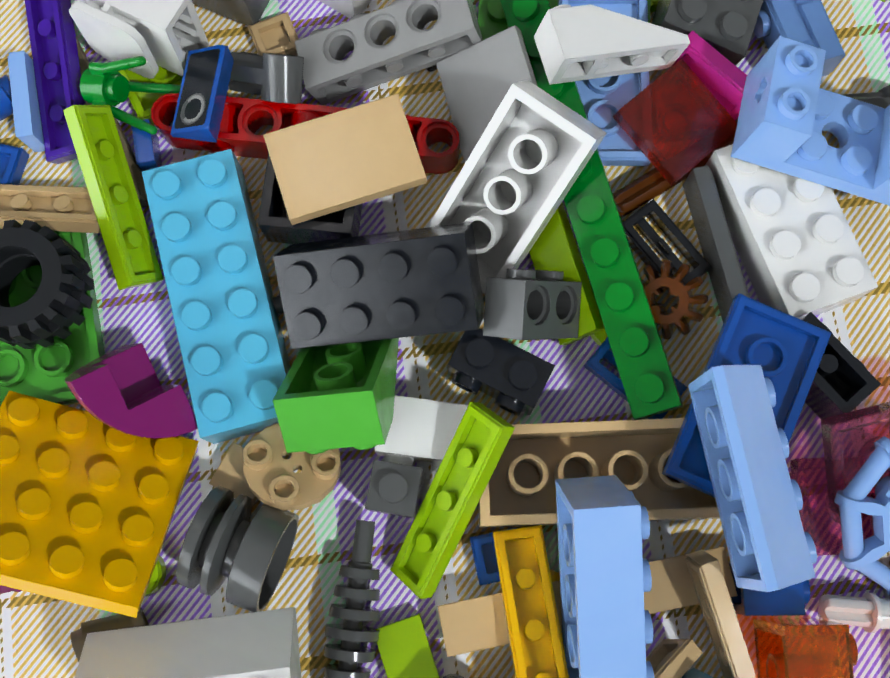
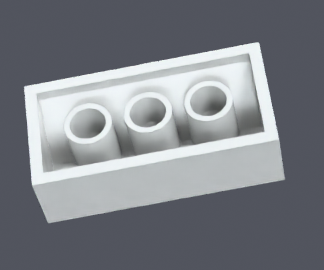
[75,607,302,678]

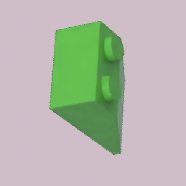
[273,338,399,454]

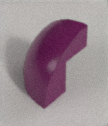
[65,343,198,438]

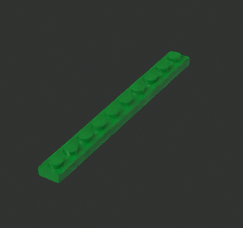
[500,0,683,420]

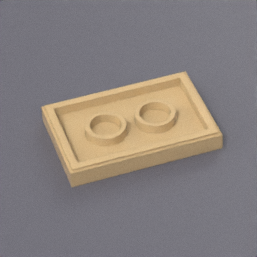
[263,93,427,225]

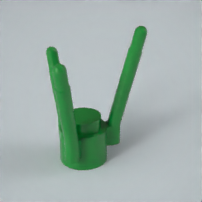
[80,56,181,135]

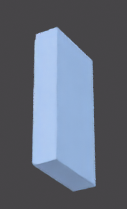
[7,51,45,152]

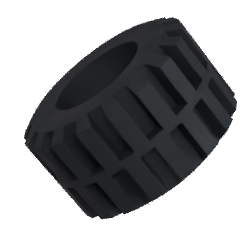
[0,219,94,349]

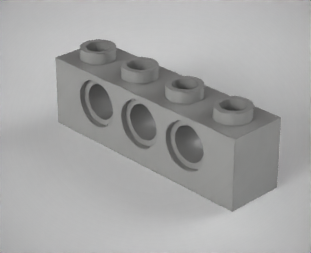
[295,0,483,105]

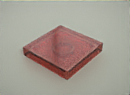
[613,59,737,186]

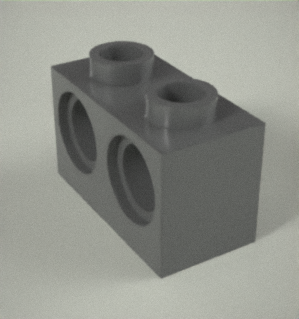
[483,269,582,340]

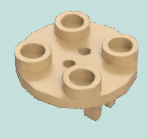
[243,423,341,510]

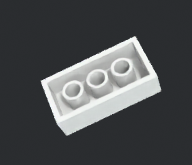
[427,80,607,295]
[705,144,878,319]

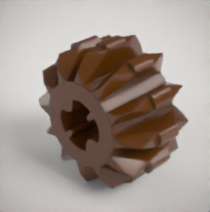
[641,260,708,339]

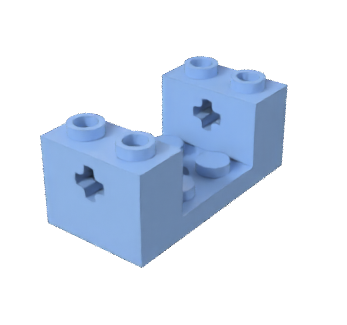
[731,36,890,206]

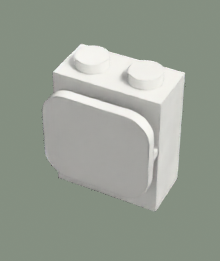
[69,0,209,79]

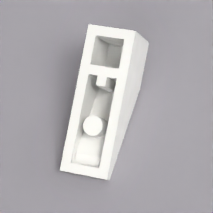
[534,4,690,85]

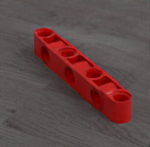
[151,93,460,174]

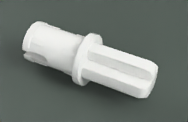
[818,592,890,633]

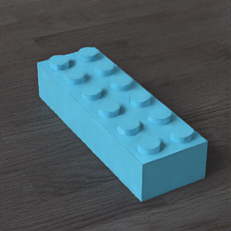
[142,149,291,444]

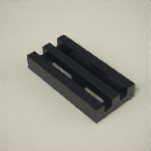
[622,199,712,298]

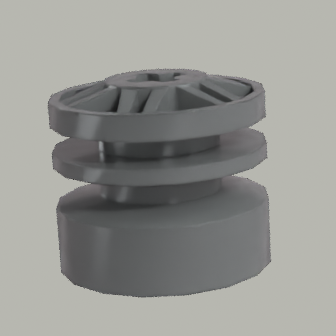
[176,486,299,612]

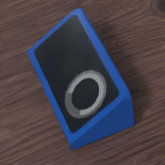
[170,45,234,143]

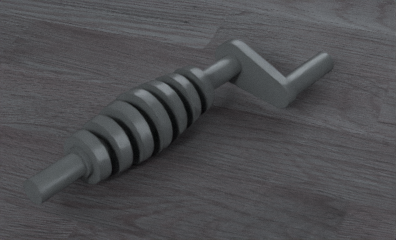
[324,520,380,678]

